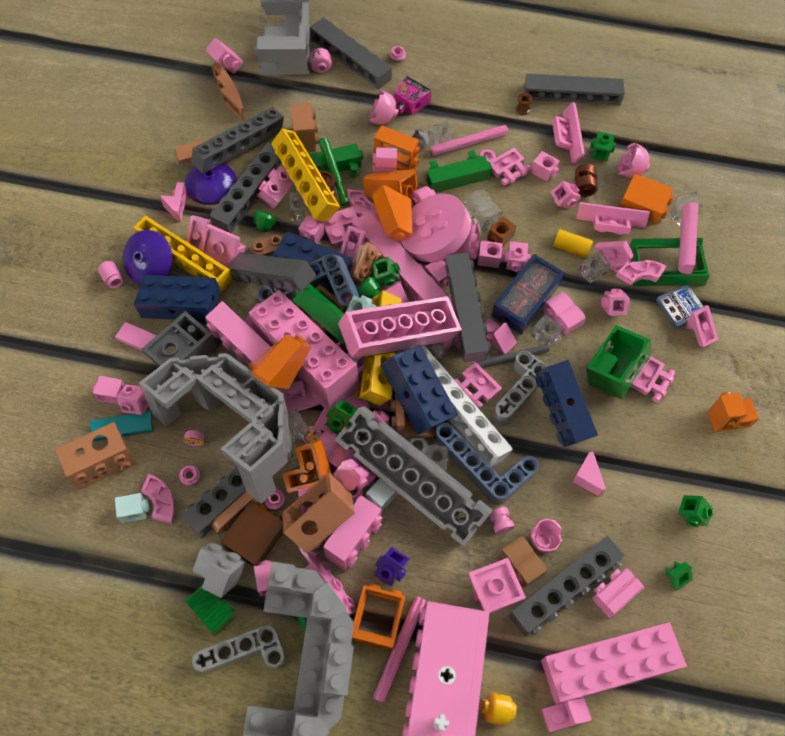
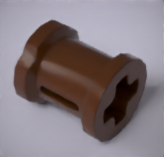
[516,93,532,116]

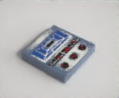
[656,285,704,329]

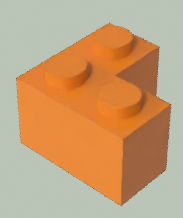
[707,392,759,433]
[282,440,332,493]

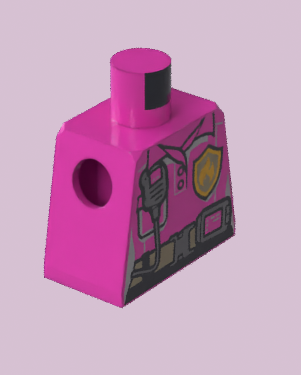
[394,75,432,115]

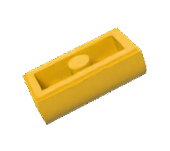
[553,229,593,258]

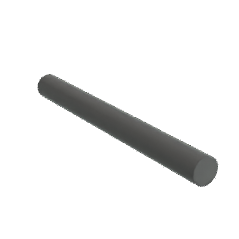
[475,344,549,367]

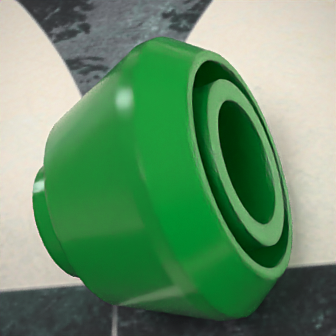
[254,210,277,232]
[357,277,381,299]

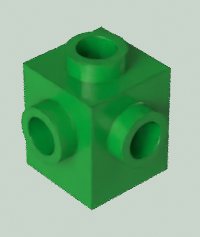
[590,131,616,161]
[372,256,401,286]
[325,399,358,434]
[678,495,713,527]

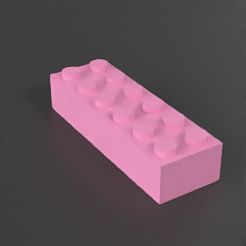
[338,296,462,359]
[541,622,687,705]

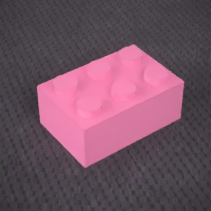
[323,496,383,571]

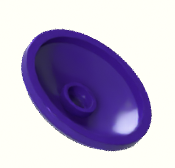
[185,163,237,205]
[123,230,172,284]

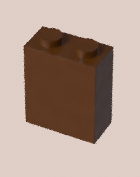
[220,501,283,568]

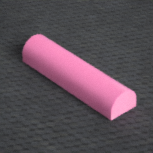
[678,203,699,274]

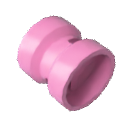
[489,507,515,534]

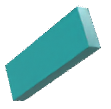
[90,411,153,441]

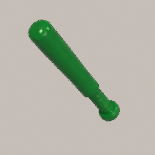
[319,137,350,205]

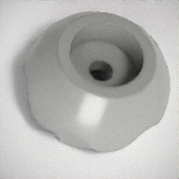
[412,128,429,150]

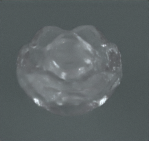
[426,342,446,362]

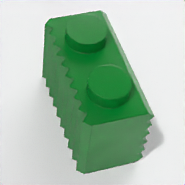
[185,585,235,636]

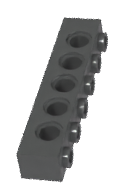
[192,107,284,174]
[210,143,282,233]
[182,450,294,538]
[509,536,625,637]

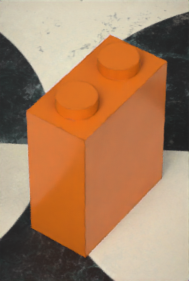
[620,173,674,224]

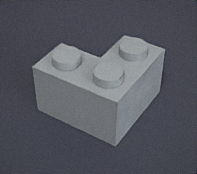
[192,543,247,598]

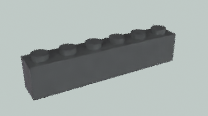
[310,17,392,89]
[524,74,625,105]
[227,253,316,291]
[445,253,491,362]

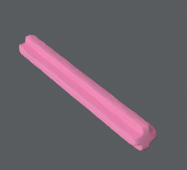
[430,125,508,156]
[373,596,426,703]

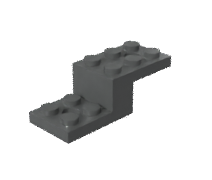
[142,301,223,367]

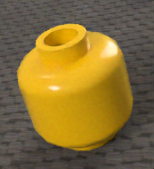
[481,692,516,726]

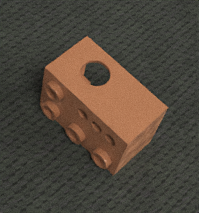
[55,422,136,491]
[283,472,355,554]

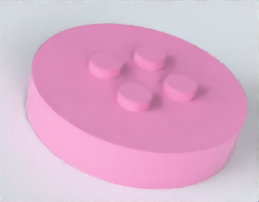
[401,194,471,262]

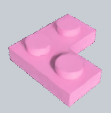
[322,207,358,248]

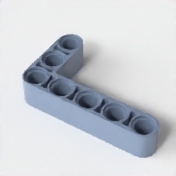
[258,254,359,306]
[435,423,539,505]

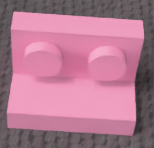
[200,224,246,267]
[468,558,526,614]

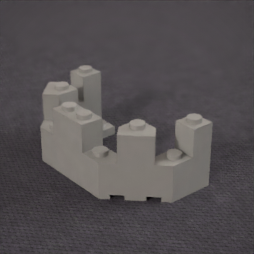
[254,0,310,75]
[139,353,292,504]
[243,562,354,736]

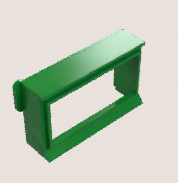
[629,238,710,286]

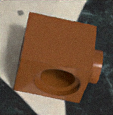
[487,216,516,247]

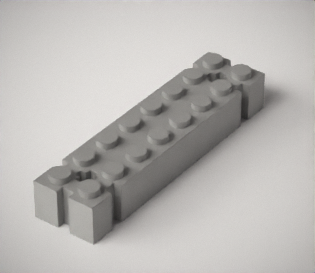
[335,406,492,546]

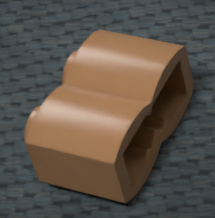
[500,536,547,588]

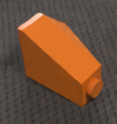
[363,169,418,208]
[372,185,412,242]
[249,334,312,389]

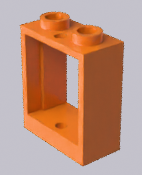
[374,125,420,170]
[352,584,405,651]

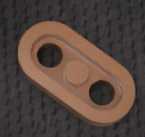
[250,234,283,256]

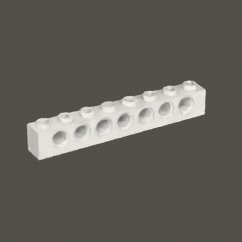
[396,345,513,467]

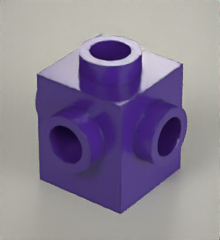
[374,547,410,587]

